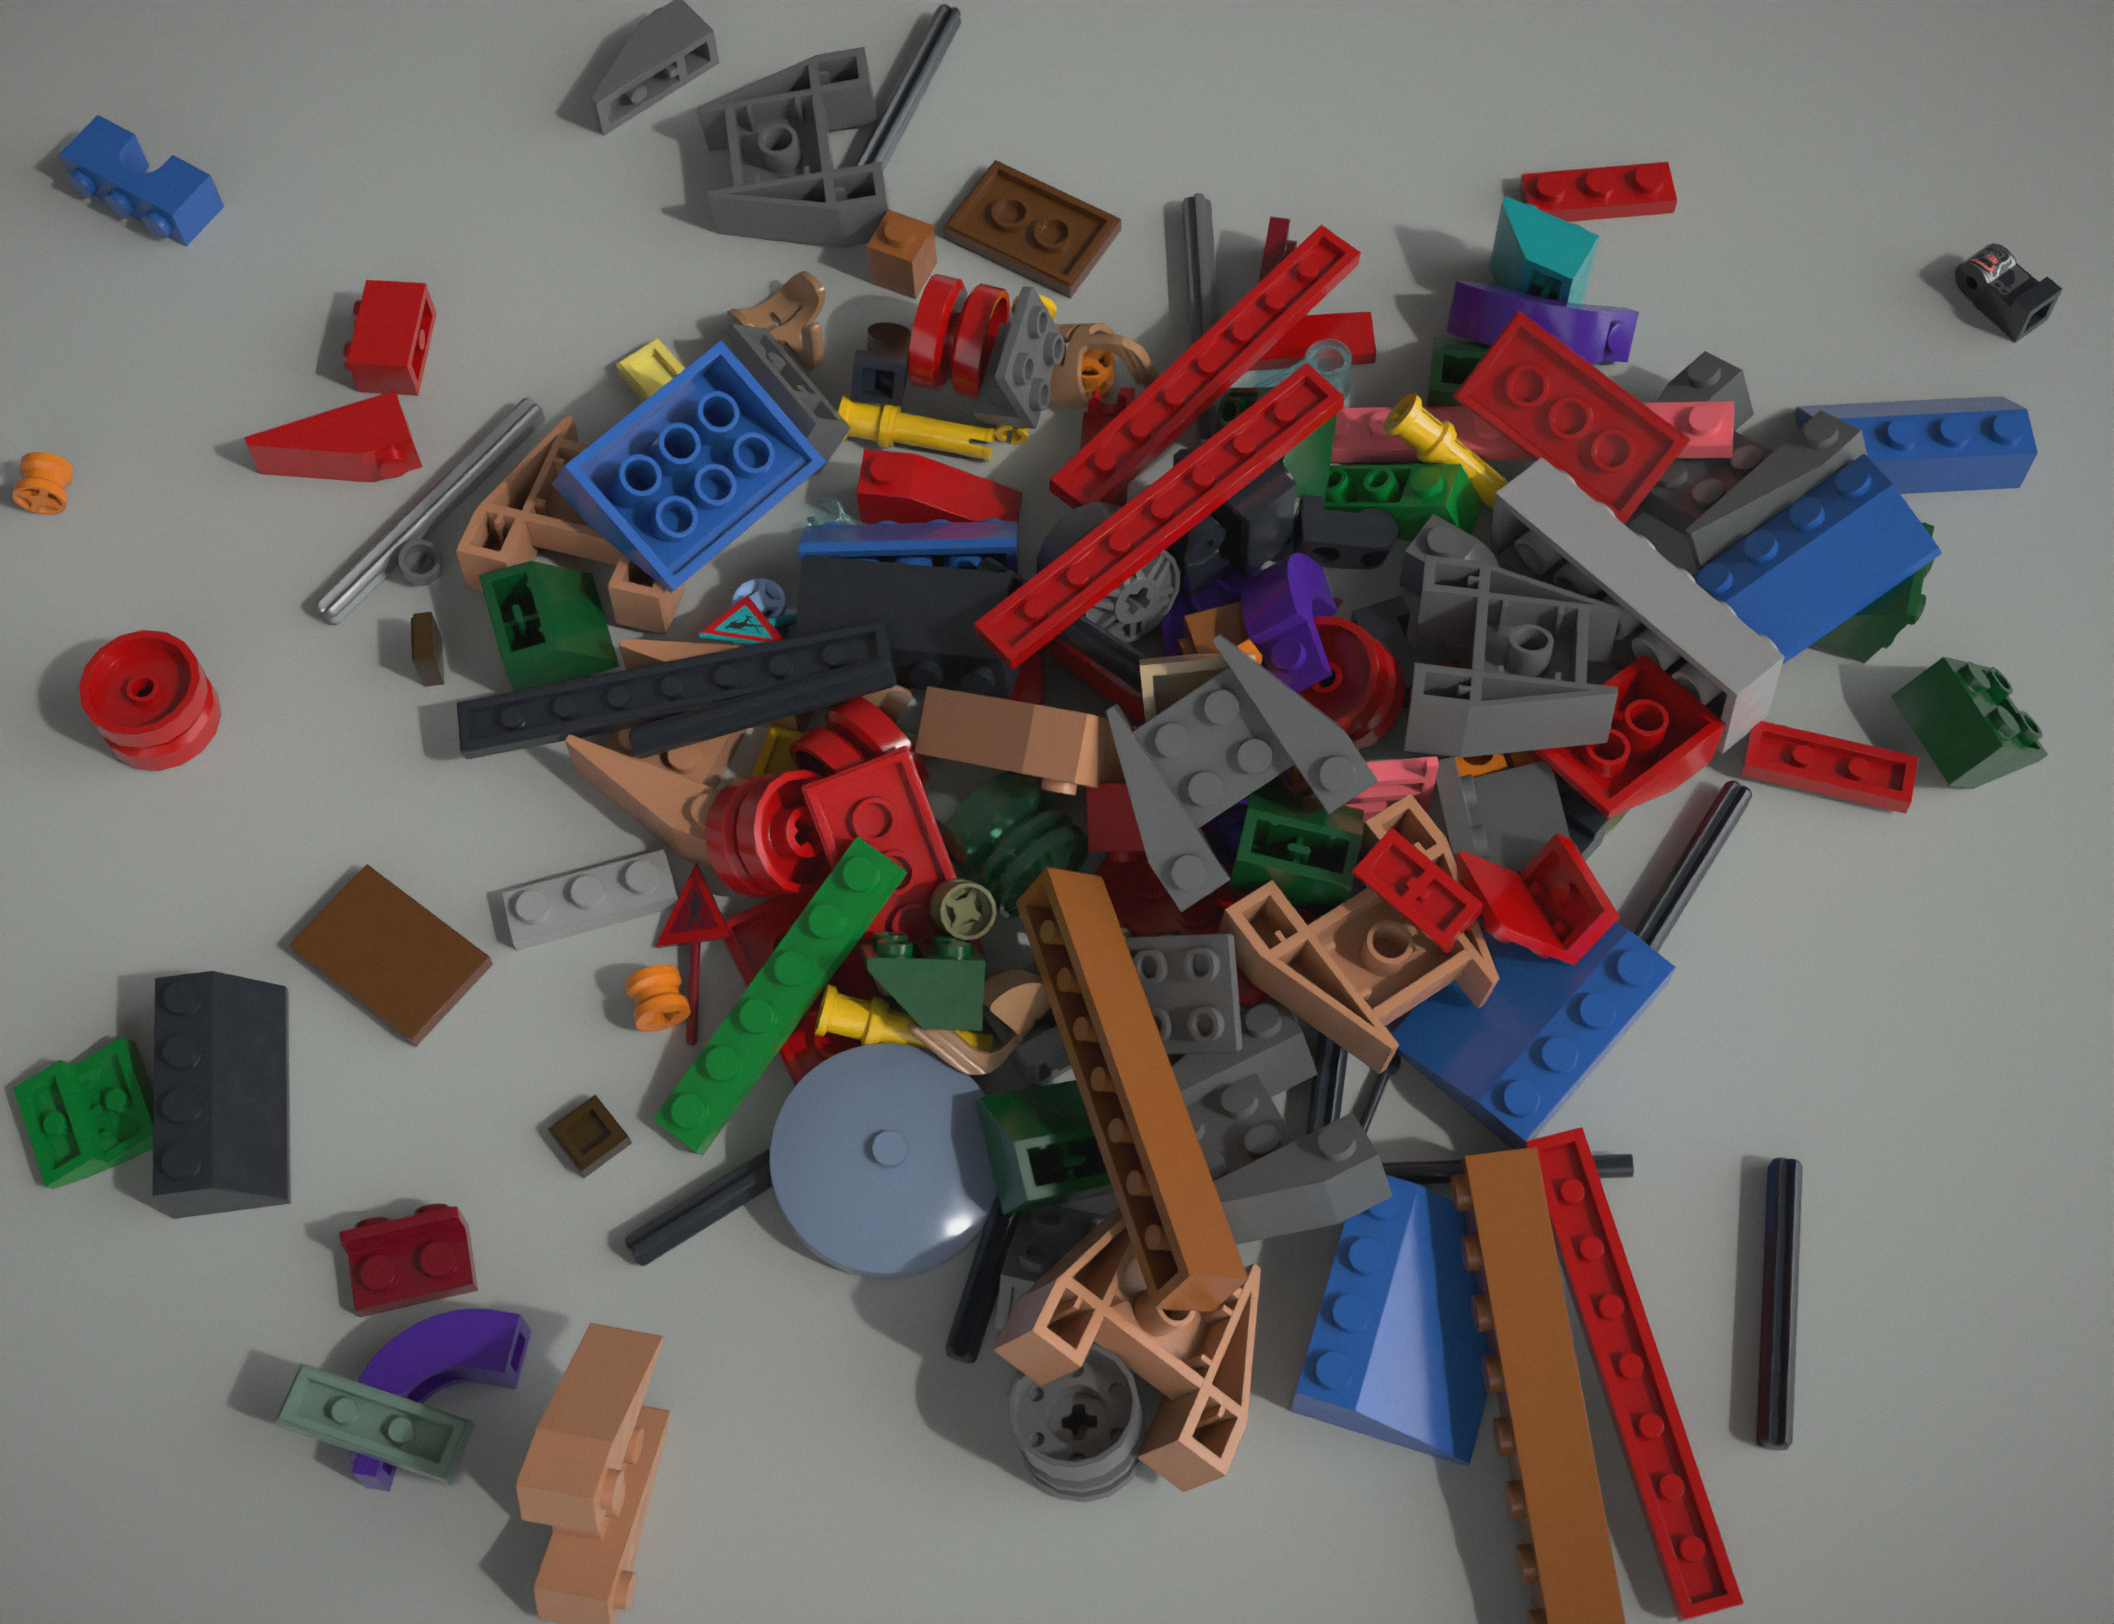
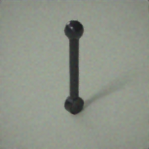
[1359,1052,1401,1134]

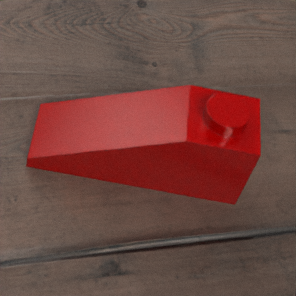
[244,390,422,483]
[856,449,1022,525]

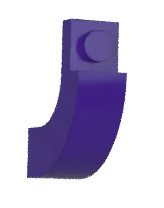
[1446,281,1639,364]
[1241,553,1338,693]
[349,1309,531,1492]

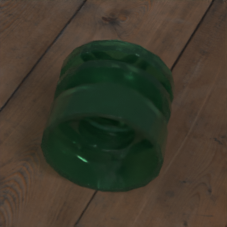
[941,771,1089,919]

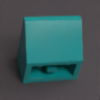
[1489,196,1599,304]

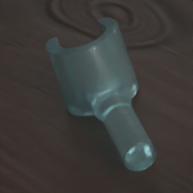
[807,496,868,526]

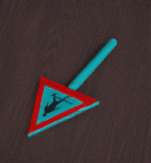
[699,595,797,645]

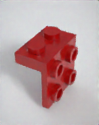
[1454,833,1620,965]

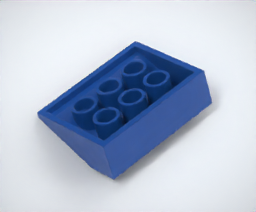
[552,340,826,593]
[1391,922,1676,1150]
[1291,1175,1489,1467]

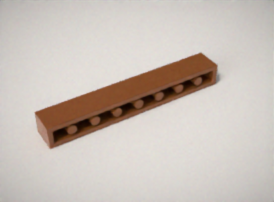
[1016,867,1248,1312]
[1450,1147,1626,1624]

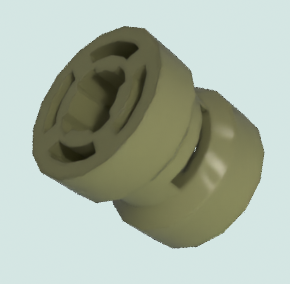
[929,878,997,940]

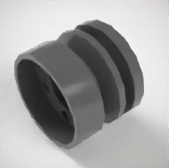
[1036,501,1181,643]
[1008,1344,1147,1503]

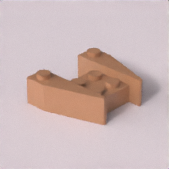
[456,415,684,635]
[565,639,815,870]
[915,686,1138,795]
[1217,793,1499,1074]
[993,1207,1261,1492]
[515,1323,671,1624]

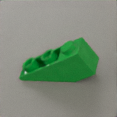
[1324,464,1483,543]

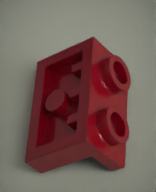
[339,1204,478,1318]

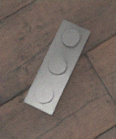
[501,849,678,951]

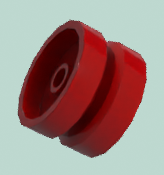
[908,274,1010,400]
[1298,616,1406,749]
[79,630,222,771]
[789,696,929,788]
[705,770,831,898]

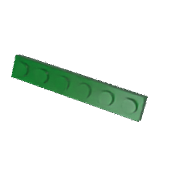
[653,836,908,1155]

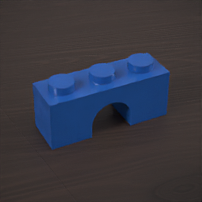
[59,115,224,247]

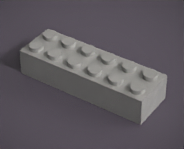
[1490,458,1785,754]

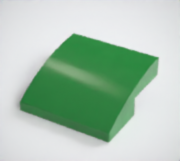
[13,1037,154,1189]

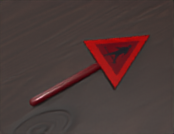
[655,863,733,1046]

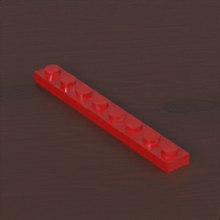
[1049,224,1361,509]
[974,363,1344,671]
[1522,1127,1744,1623]

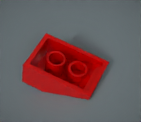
[1532,654,1726,819]

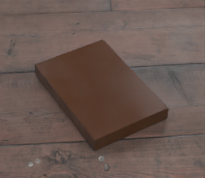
[943,160,1121,299]
[289,864,493,1047]

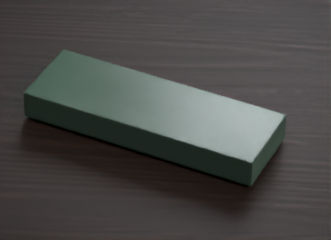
[275,1363,475,1485]

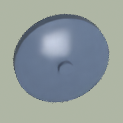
[769,1043,997,1279]

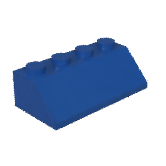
[1795,396,2038,494]
[1691,453,1942,665]
[798,518,1019,574]

